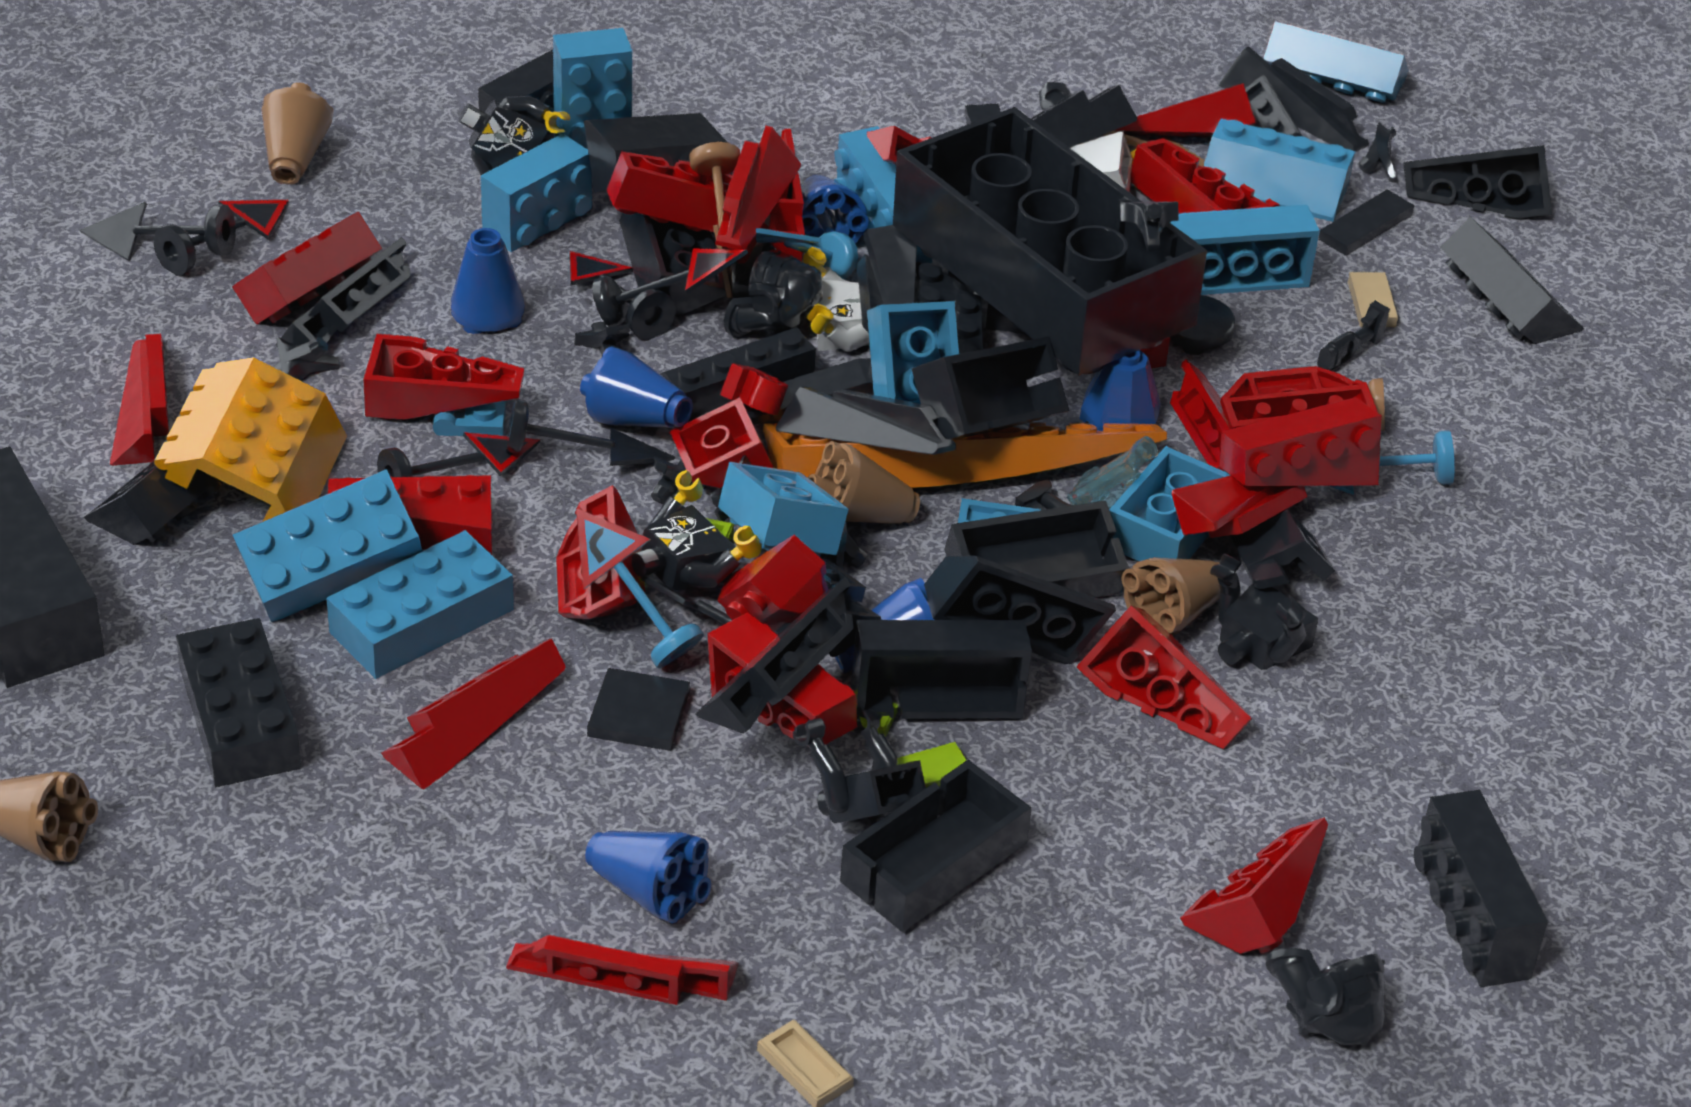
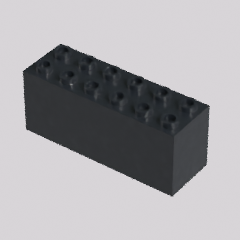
[0,446,105,688]

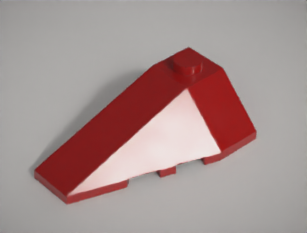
[1114,84,1256,137]
[1076,605,1253,749]

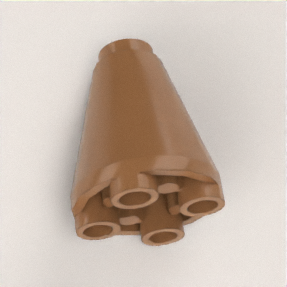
[261,82,334,184]
[808,441,920,524]
[1122,557,1220,636]
[0,771,98,862]

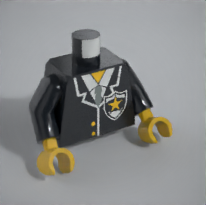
[458,96,570,175]
[631,470,762,591]

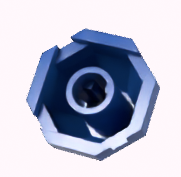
[1080,350,1161,431]

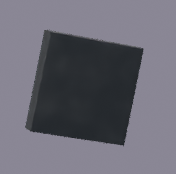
[587,668,690,751]

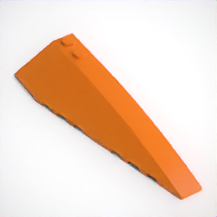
[763,422,1167,488]

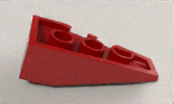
[363,334,524,420]
[1180,817,1328,954]

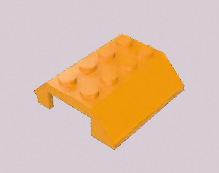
[154,357,347,522]

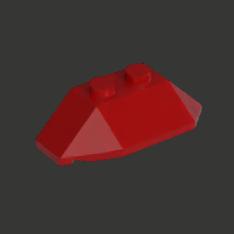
[1220,366,1378,429]
[556,485,645,619]
[717,534,828,632]

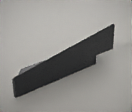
[857,225,917,333]

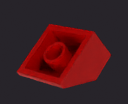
[670,397,774,488]

